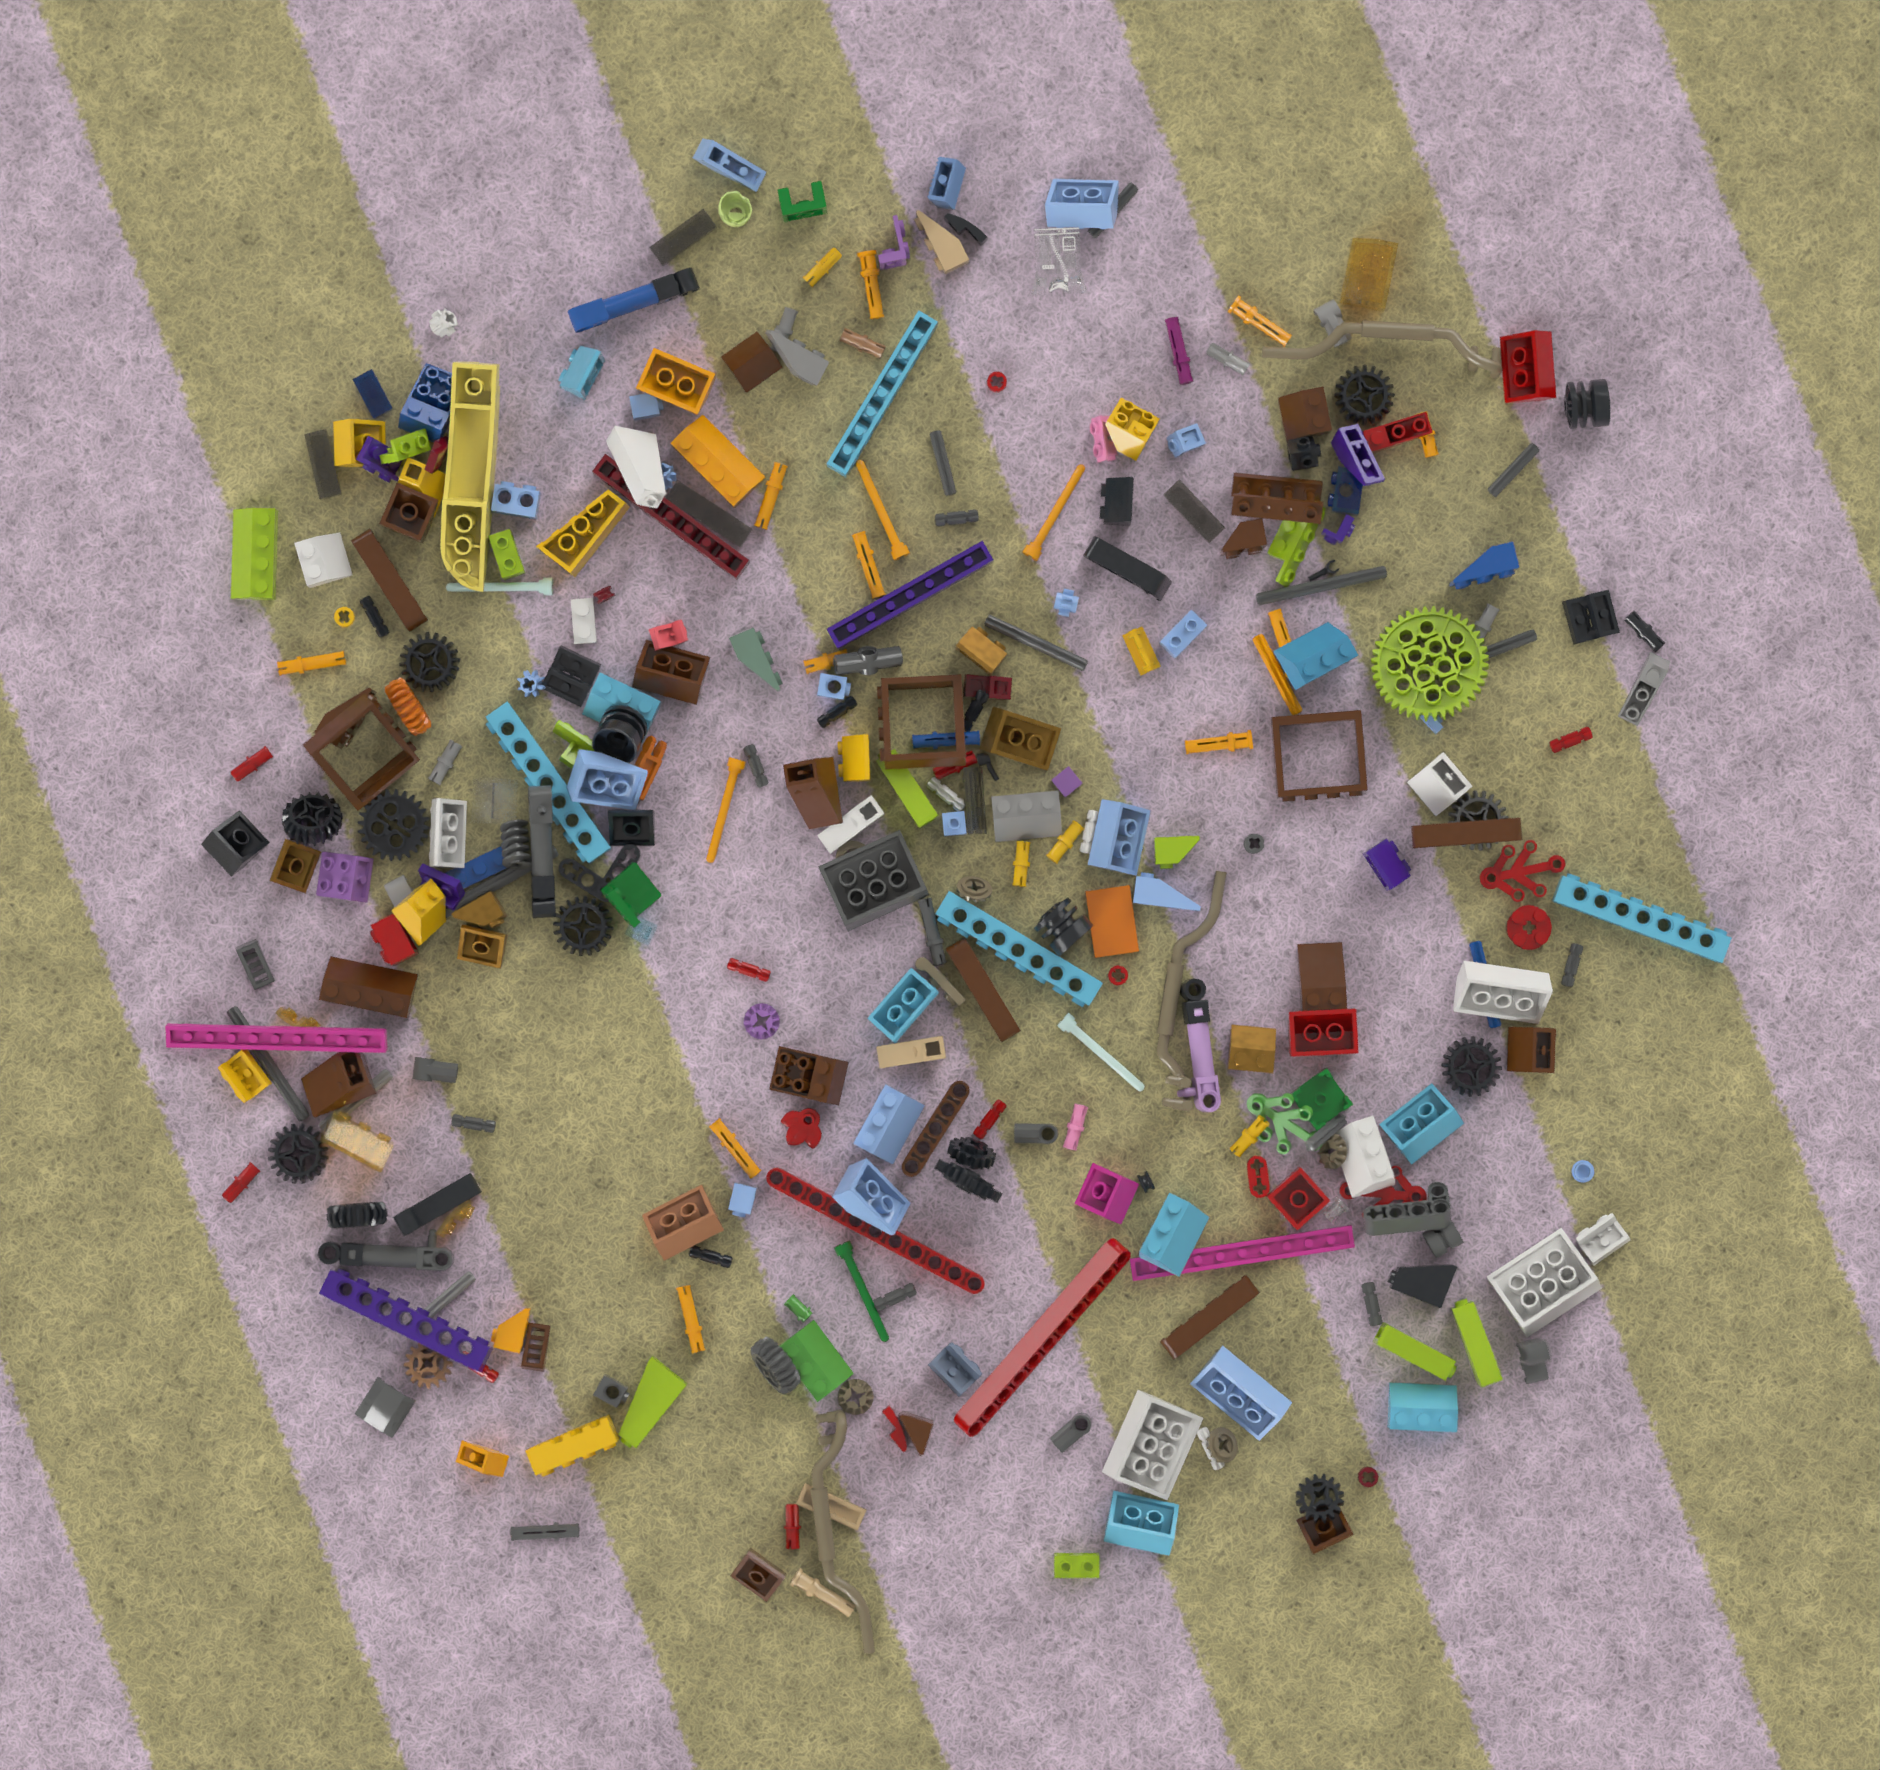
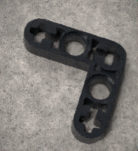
[559,844,641,902]

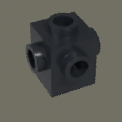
[1286,435,1321,471]

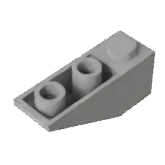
[765,328,829,386]
[1618,652,1670,726]

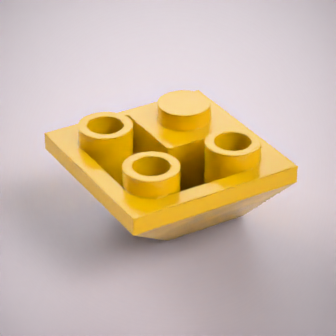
[1105,398,1160,461]
[398,458,446,518]

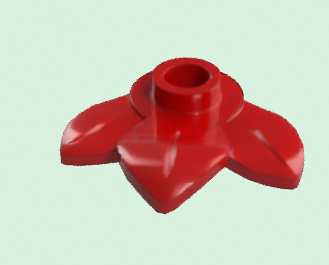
[781,1108,822,1149]

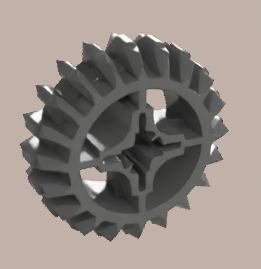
[1447,790,1508,851]
[750,1337,800,1395]

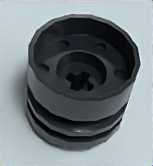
[1564,379,1610,429]
[592,705,647,763]
[1034,897,1094,956]

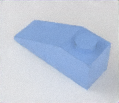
[693,138,766,192]
[1133,872,1201,911]

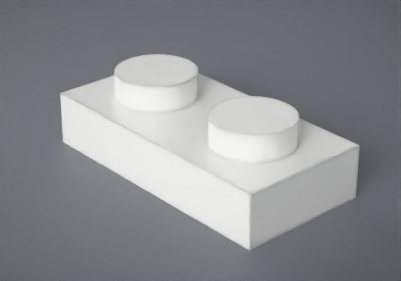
[571,598,597,644]

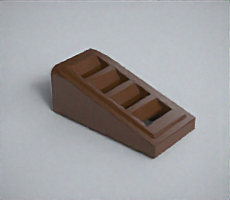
[521,1322,551,1372]

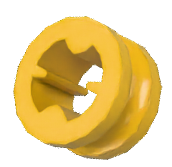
[334,607,355,627]

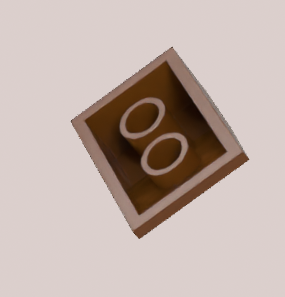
[1297,942,1347,1011]

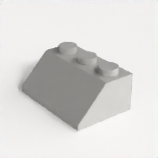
[991,790,1062,842]

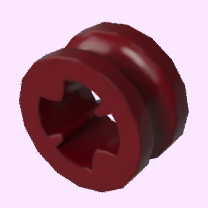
[593,586,616,605]
[1358,1466,1379,1487]

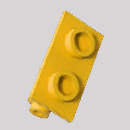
[1122,626,1161,676]

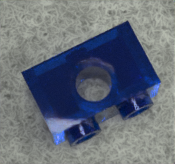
[1327,466,1363,516]

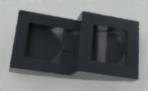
[944,213,988,246]

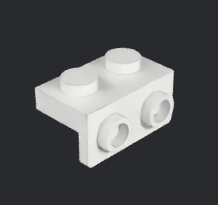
[1576,1213,1630,1265]

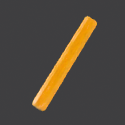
[1253,634,1302,715]

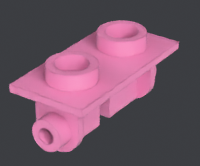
[1090,415,1117,463]

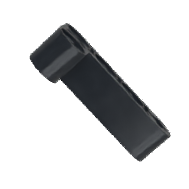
[1083,536,1172,601]
[393,1173,482,1236]

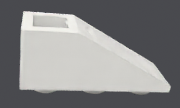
[817,795,885,854]

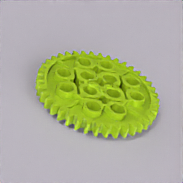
[1371,606,1489,721]

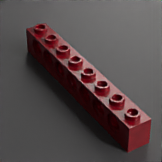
[592,454,750,580]

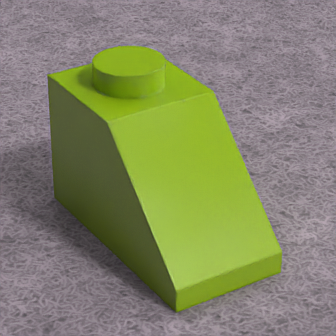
[1154,836,1200,869]

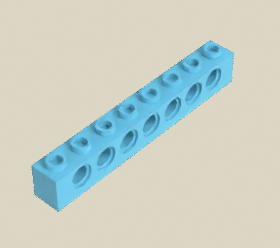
[826,310,938,478]
[486,702,612,864]
[1552,873,1732,963]
[935,891,1103,1007]

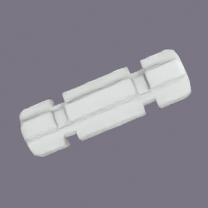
[927,777,967,812]
[1080,810,1099,854]
[1197,1427,1224,1470]

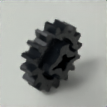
[947,1137,996,1170]
[1296,1474,1344,1523]

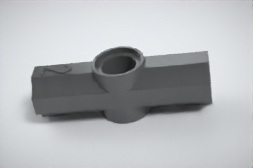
[833,646,903,675]

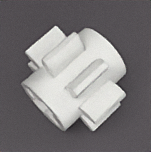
[429,309,458,338]

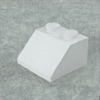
[294,533,353,588]

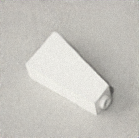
[606,426,666,508]

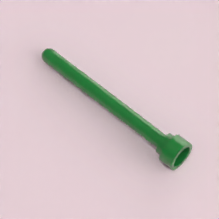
[834,1240,889,1342]

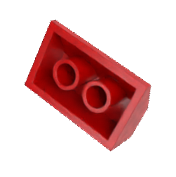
[1500,330,1557,403]
[1288,1008,1359,1057]

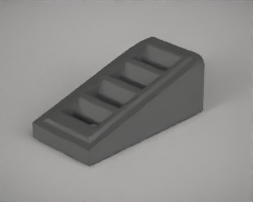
[236,939,275,990]

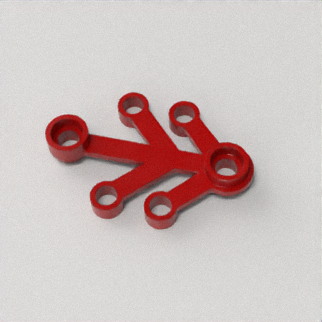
[1480,840,1566,902]
[1339,1165,1427,1217]

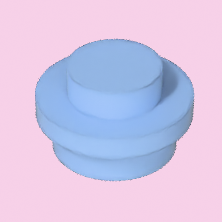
[1571,1160,1594,1183]

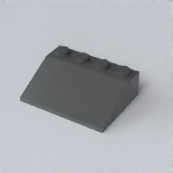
[818,830,929,932]

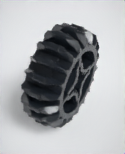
[1334,365,1395,426]
[399,632,460,693]
[282,791,343,847]
[553,896,614,956]
[1441,1036,1502,1097]
[268,1123,329,1184]
[326,1202,388,1228]

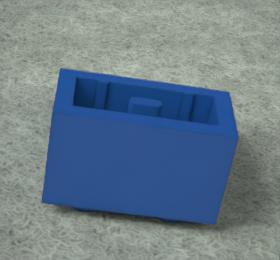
[398,363,452,442]
[1449,542,1520,590]

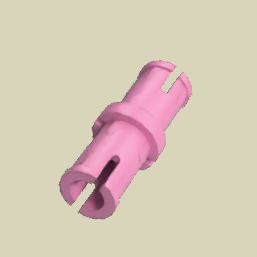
[1063,1103,1088,1151]

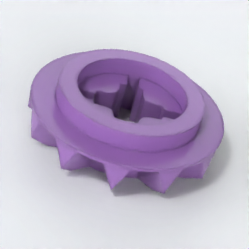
[744,1003,780,1039]

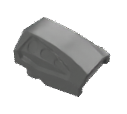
[355,1376,416,1438]

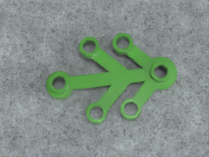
[1247,1093,1323,1154]

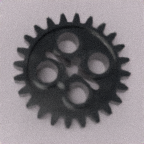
[357,789,431,862]
[934,1159,1003,1203]

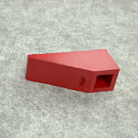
[1362,412,1433,453]

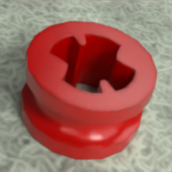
[987,372,1007,392]
[1108,965,1128,986]

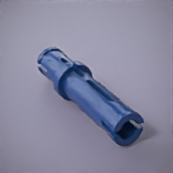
[912,731,980,749]

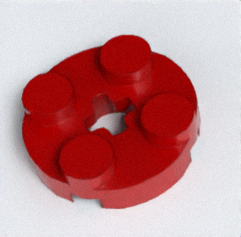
[1506,905,1552,950]

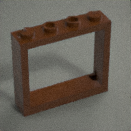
[877,674,966,770]
[302,694,420,811]
[1271,710,1368,802]

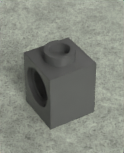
[593,1374,630,1408]

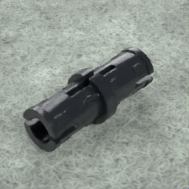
[1624,610,1665,652]

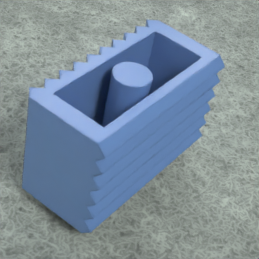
[927,157,966,210]

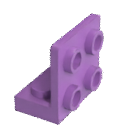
[878,215,910,270]
[316,852,374,903]

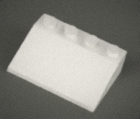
[1487,1228,1602,1337]
[1102,1390,1203,1500]

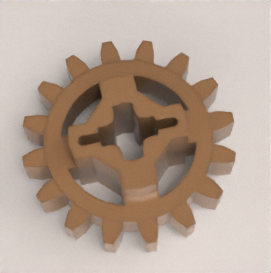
[404,1343,453,1390]

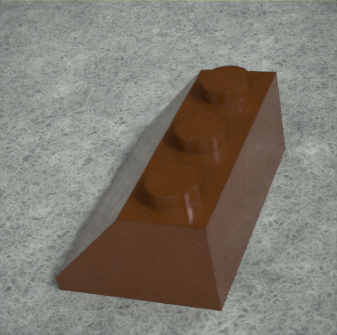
[632,640,710,705]

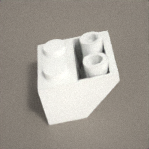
[1407,752,1472,816]

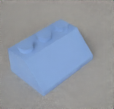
[1045,179,1119,229]
[1088,799,1151,876]
[853,1084,925,1164]

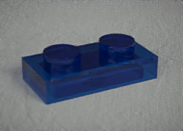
[352,369,393,419]

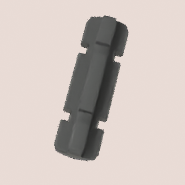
[935,509,979,526]
[743,744,769,788]
[1561,943,1583,987]
[451,1114,496,1133]
[1361,1282,1383,1326]
[873,1283,917,1311]

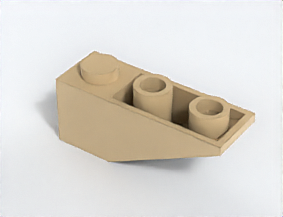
[914,210,969,274]
[876,1036,946,1068]

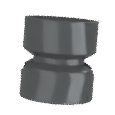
[1422,1220,1464,1258]

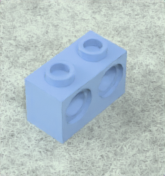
[491,481,541,520]
[1159,610,1207,658]

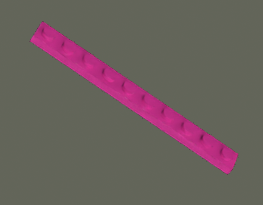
[165,1023,387,1053]
[1130,1225,1355,1281]

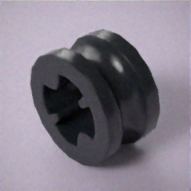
[1137,1171,1155,1194]

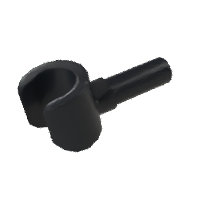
[1308,560,1339,582]
[976,752,999,781]

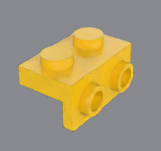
[218,1049,272,1103]

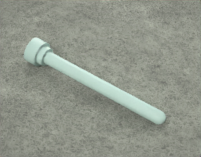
[446,578,553,595]
[1057,1012,1145,1091]

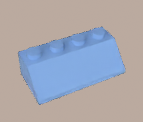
[1190,1346,1292,1441]

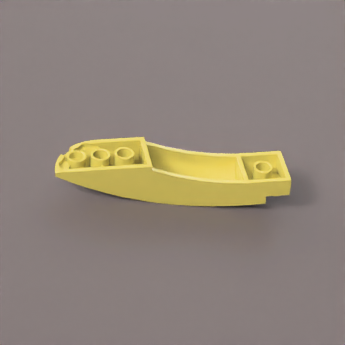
[440,361,500,592]

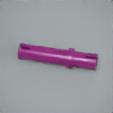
[1165,316,1194,385]

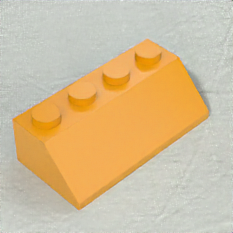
[670,415,766,509]

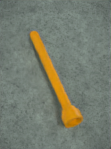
[856,460,910,561]
[1022,464,1085,561]
[706,757,746,863]

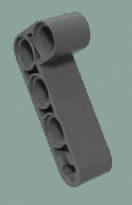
[1363,1182,1451,1236]
[1516,1338,1551,1385]

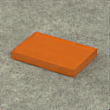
[1085,885,1139,958]

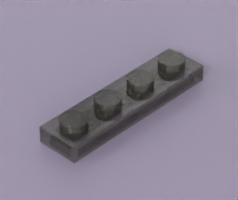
[666,480,753,548]

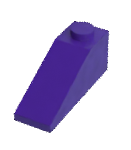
[1331,424,1385,486]

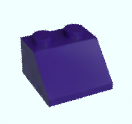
[1362,838,1411,891]

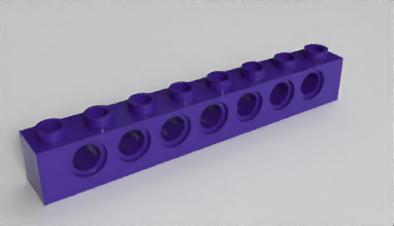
[318,1268,493,1373]

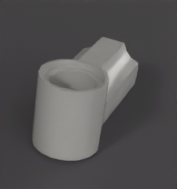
[1313,299,1352,348]

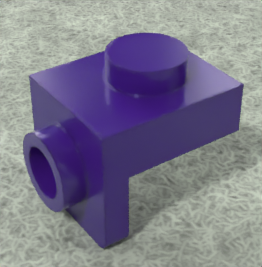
[1321,514,1356,545]

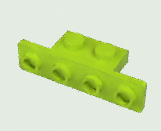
[1267,506,1326,587]
[553,720,595,769]

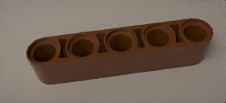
[351,528,428,632]
[1411,818,1522,848]
[946,937,1021,1042]
[902,1081,970,1177]
[1160,1275,1260,1360]

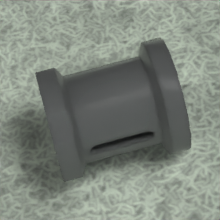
[1243,834,1264,854]

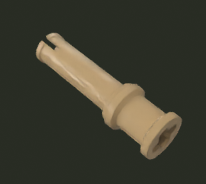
[789,1568,855,1617]

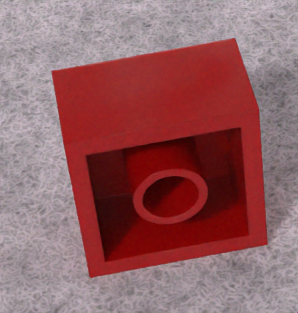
[370,914,419,966]
[1266,1167,1331,1230]

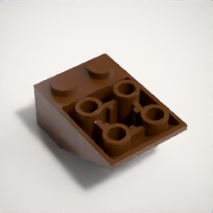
[314,688,377,749]
[783,757,843,829]
[769,1046,849,1106]
[301,1052,377,1118]

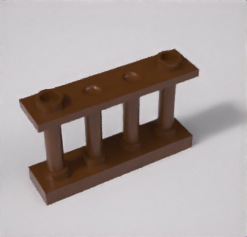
[1231,472,1323,524]

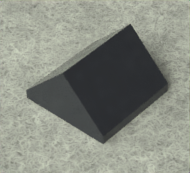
[608,810,655,846]

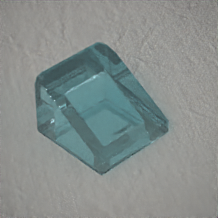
[625,916,658,945]

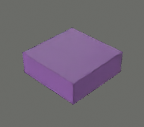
[1051,766,1083,797]

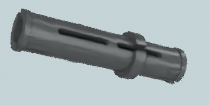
[918,897,947,966]
[511,1522,580,1541]

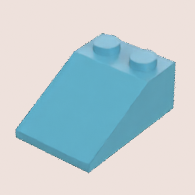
[558,346,605,400]

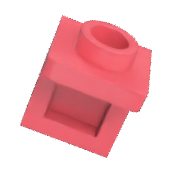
[649,620,688,651]

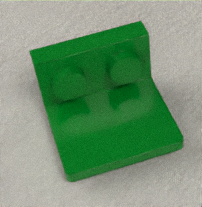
[600,862,662,928]

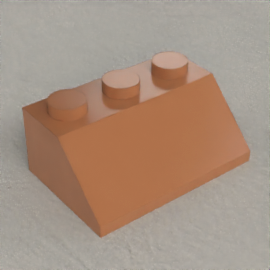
[642,1185,724,1261]

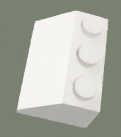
[429,798,467,868]
[1335,1116,1395,1198]

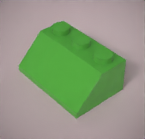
[779,1320,854,1402]

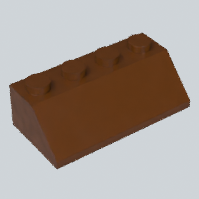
[319,956,418,1018]

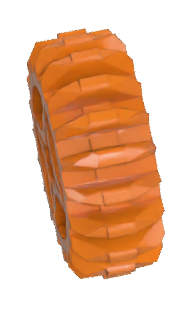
[385,678,431,736]

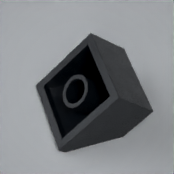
[1099,477,1134,526]
[201,810,270,877]

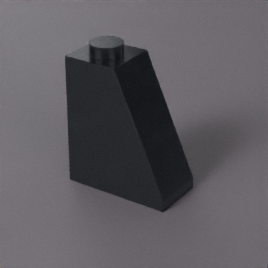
[1387,1264,1457,1308]

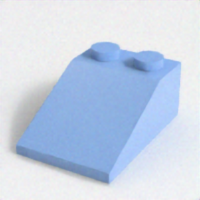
[567,749,648,810]
[832,1158,910,1236]

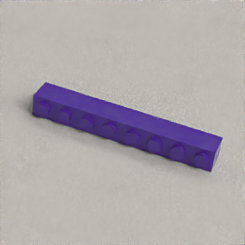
[827,540,994,650]

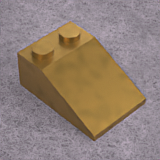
[979,706,1061,771]

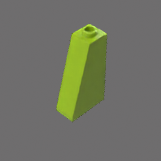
[876,748,938,829]
[1451,1298,1503,1387]
[1373,1322,1457,1381]
[619,1356,688,1448]

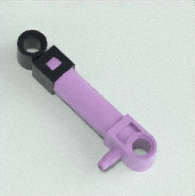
[1177,978,1221,1112]

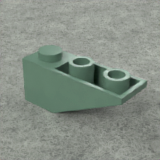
[729,627,783,692]

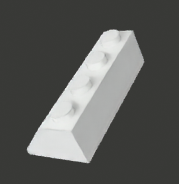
[1453,961,1553,1024]

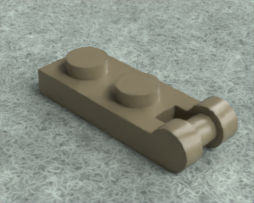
[915,957,966,1006]

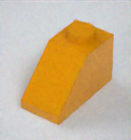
[491,1308,531,1353]
[455,1440,509,1477]

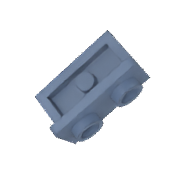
[928,1342,983,1397]

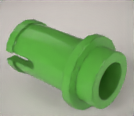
[784,1294,812,1323]

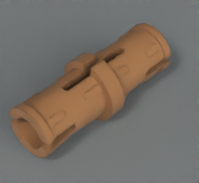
[840,328,886,359]

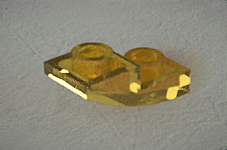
[275,1007,321,1027]
[436,1199,475,1238]

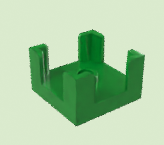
[777,181,828,222]
[1290,1068,1353,1131]

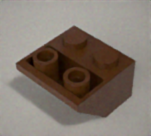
[1220,518,1267,559]
[1507,1027,1556,1073]

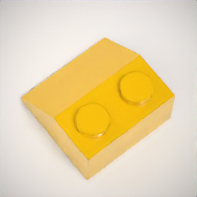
[333,419,386,467]
[838,734,870,782]
[391,879,446,946]

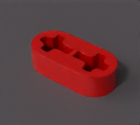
[1247,1155,1270,1198]

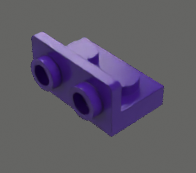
[356,436,403,483]
[418,863,465,910]

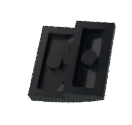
[1562,589,1620,645]
[542,645,602,707]

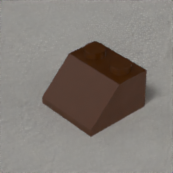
[1278,386,1332,440]
[379,483,439,544]

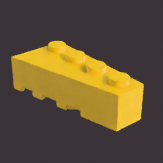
[536,489,630,577]
[525,1414,620,1477]

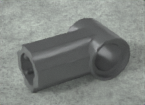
[412,1057,458,1083]
[1014,1123,1059,1144]
[1050,1412,1092,1453]

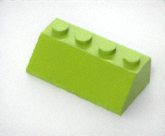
[231,508,278,600]

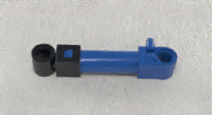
[567,268,700,333]

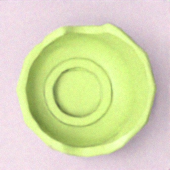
[718,191,752,227]

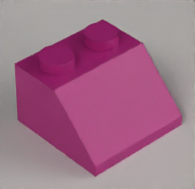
[1074,1163,1139,1225]

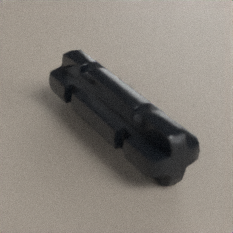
[360,596,390,638]
[964,690,989,732]
[817,696,858,728]
[689,1245,733,1268]

